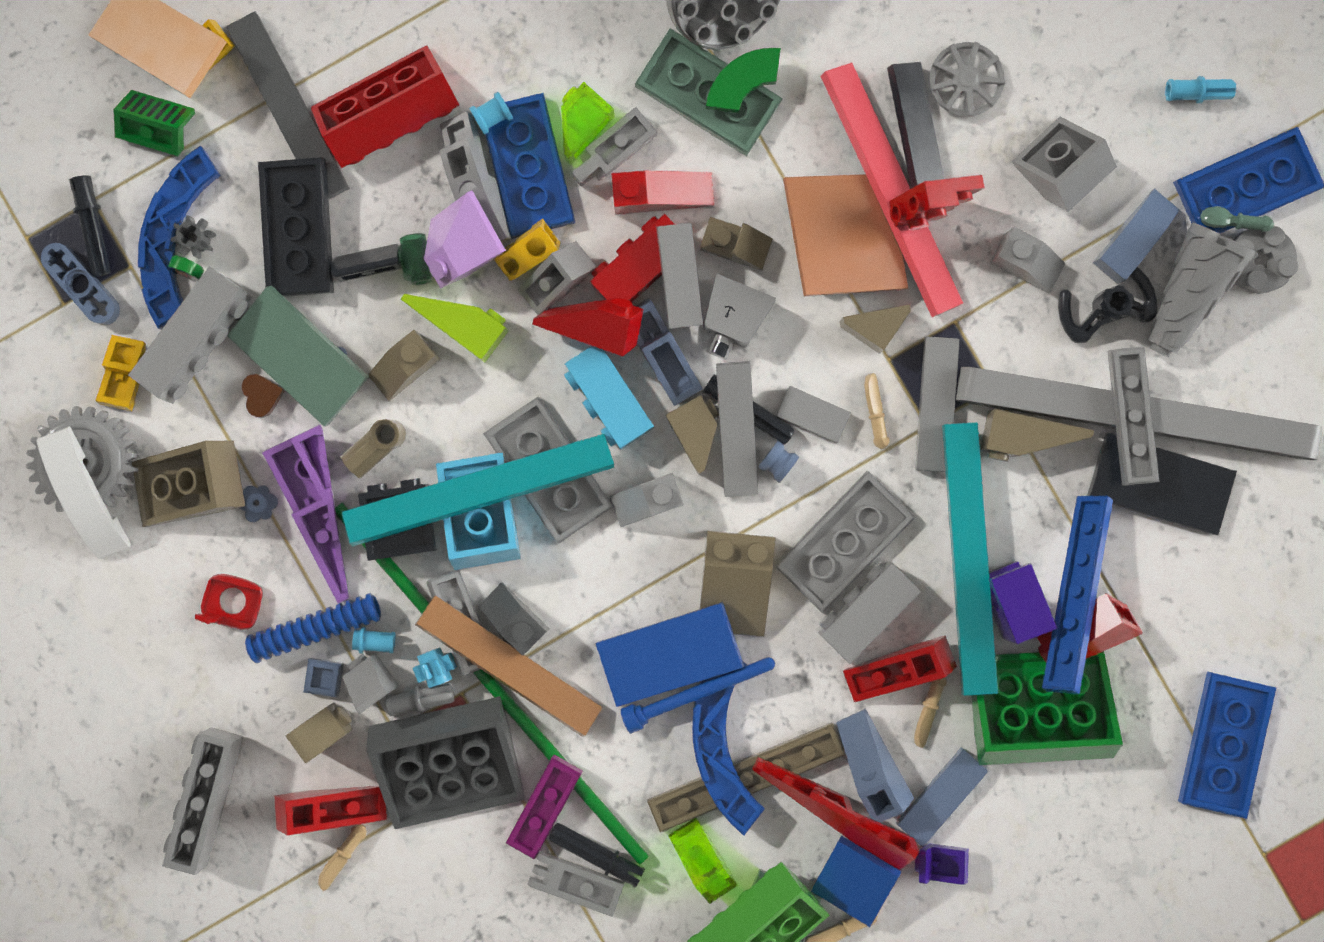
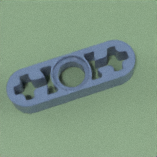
[41,243,120,325]

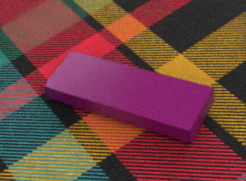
[506,755,583,860]

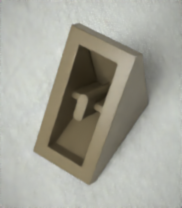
[839,304,911,354]

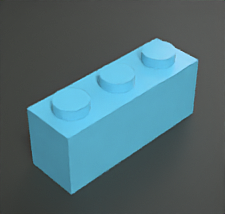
[563,346,654,449]

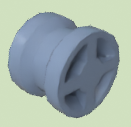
[758,441,799,483]

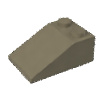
[131,440,245,527]
[700,531,776,637]

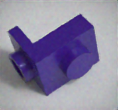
[915,843,969,885]

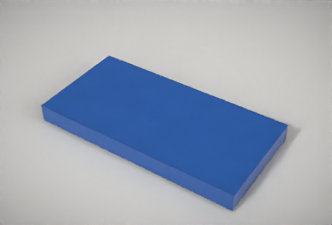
[485,93,576,239]
[1173,127,1324,234]
[595,602,744,707]
[1178,671,1276,819]

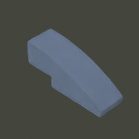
[1093,188,1180,284]
[635,298,703,406]

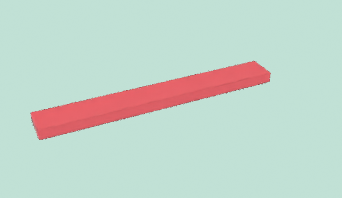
[821,62,963,317]

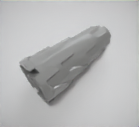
[1149,222,1256,357]

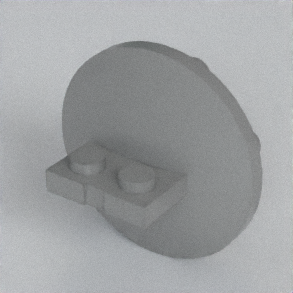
[666,0,780,50]

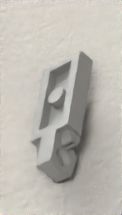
[572,107,657,187]

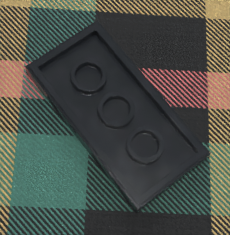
[258,157,334,296]
[1087,433,1237,535]

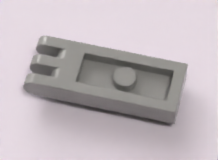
[528,852,624,917]

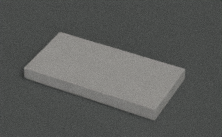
[483,396,613,544]
[774,471,916,613]

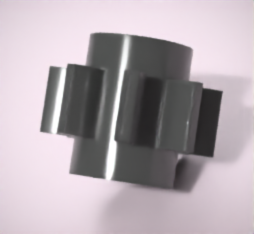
[171,215,216,259]

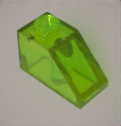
[561,82,615,166]
[668,818,738,904]

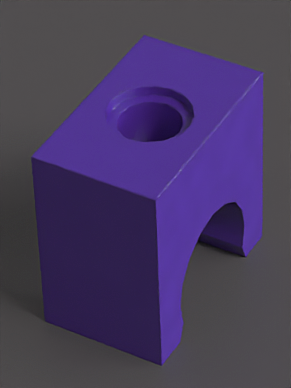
[989,561,1057,644]

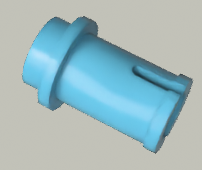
[352,627,396,654]

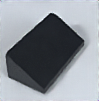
[331,244,404,282]

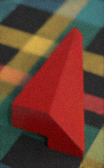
[752,757,919,870]

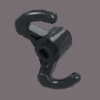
[1058,267,1158,343]

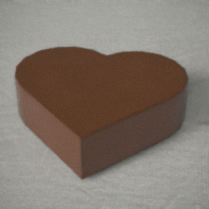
[242,374,285,418]

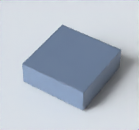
[303,658,344,697]

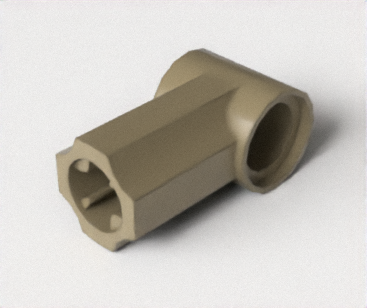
[340,419,406,479]

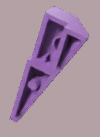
[262,424,349,603]

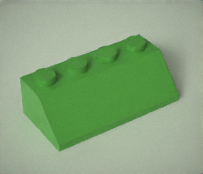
[687,862,830,942]

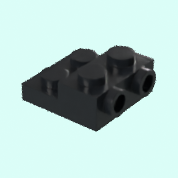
[358,478,437,561]

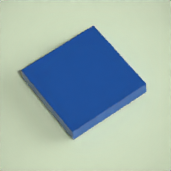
[811,835,902,927]

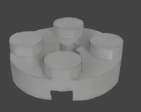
[1234,226,1298,294]

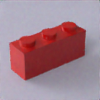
[590,214,674,302]

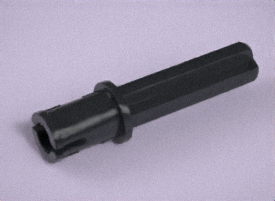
[69,175,111,277]
[702,374,794,445]
[549,823,645,888]

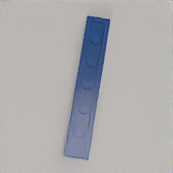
[1042,496,1113,694]

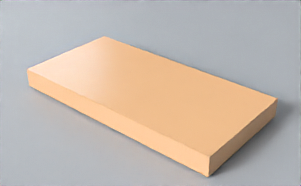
[89,0,227,98]

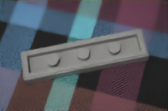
[915,336,960,472]
[1107,346,1160,485]
[716,361,758,497]

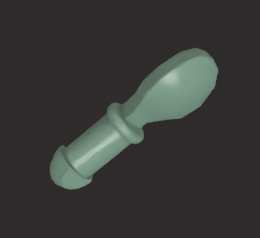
[1200,206,1274,232]

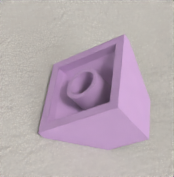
[424,190,506,289]

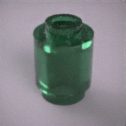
[398,233,433,285]

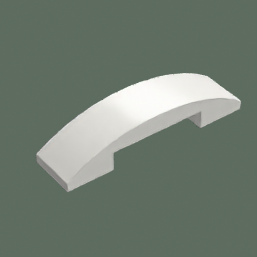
[36,426,131,559]

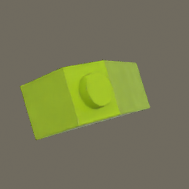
[401,294,509,363]

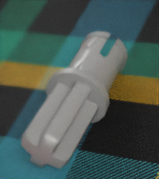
[385,683,454,716]

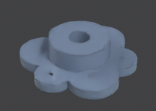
[240,485,278,522]

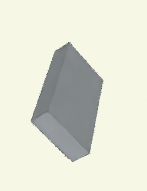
[776,386,851,443]

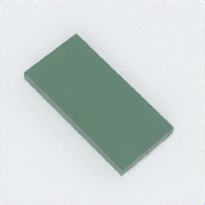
[635,28,783,157]
[227,286,369,427]

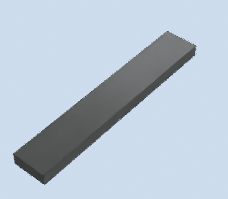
[226,11,350,200]

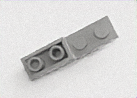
[439,111,510,243]

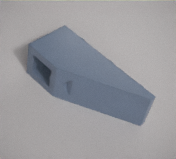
[836,708,914,823]

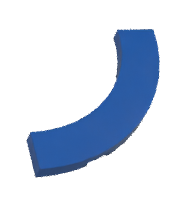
[138,146,221,330]
[692,662,765,836]

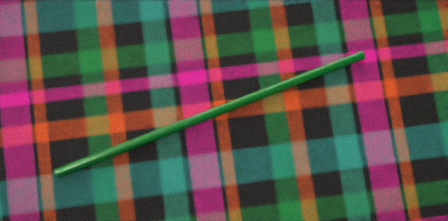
[335,502,649,865]

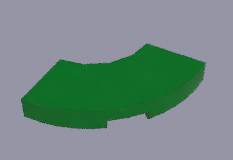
[705,48,781,113]

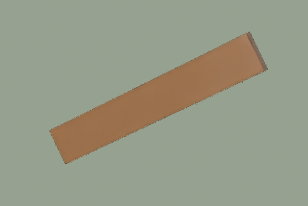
[415,595,602,737]

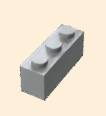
[818,562,921,664]

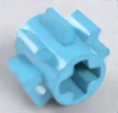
[412,647,457,688]

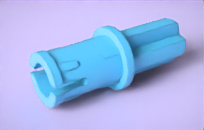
[1165,76,1236,103]

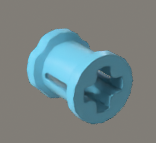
[469,92,513,135]

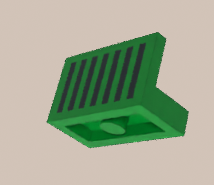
[113,90,195,156]

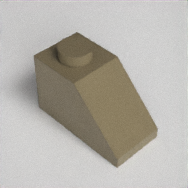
[368,330,441,401]
[665,395,719,474]
[286,702,353,764]

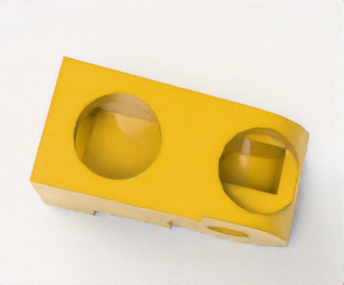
[493,218,561,281]

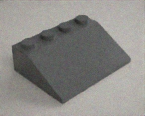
[366,696,525,829]

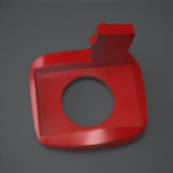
[194,574,263,630]

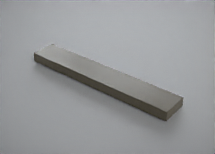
[647,722,846,833]

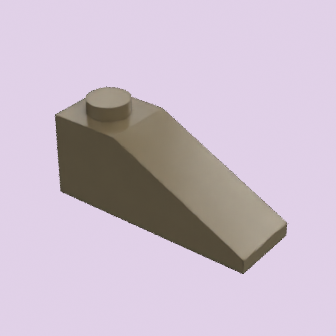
[980,409,1094,462]

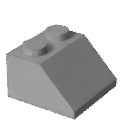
[1012,117,1117,212]

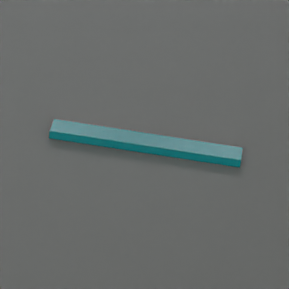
[942,422,998,696]
[342,434,615,547]

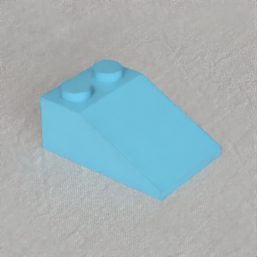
[436,453,521,570]

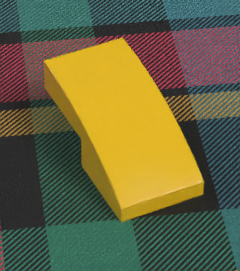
[95,335,146,412]

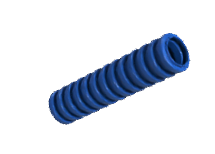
[245,593,381,664]

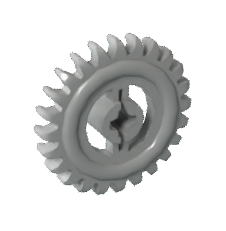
[26,406,139,512]

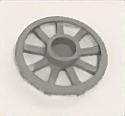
[929,42,1005,117]

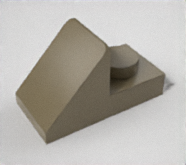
[699,217,773,271]

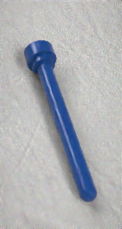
[620,657,775,734]

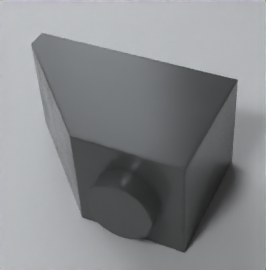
[478,582,550,656]

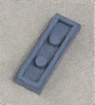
[896,747,989,847]

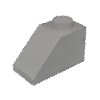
[990,227,1066,293]
[518,241,596,315]
[610,473,684,527]
[342,654,399,714]

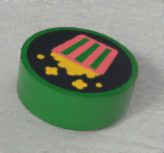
[167,255,204,281]

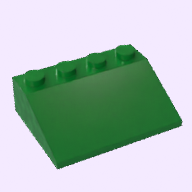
[972,651,1123,765]

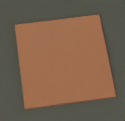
[783,174,908,297]

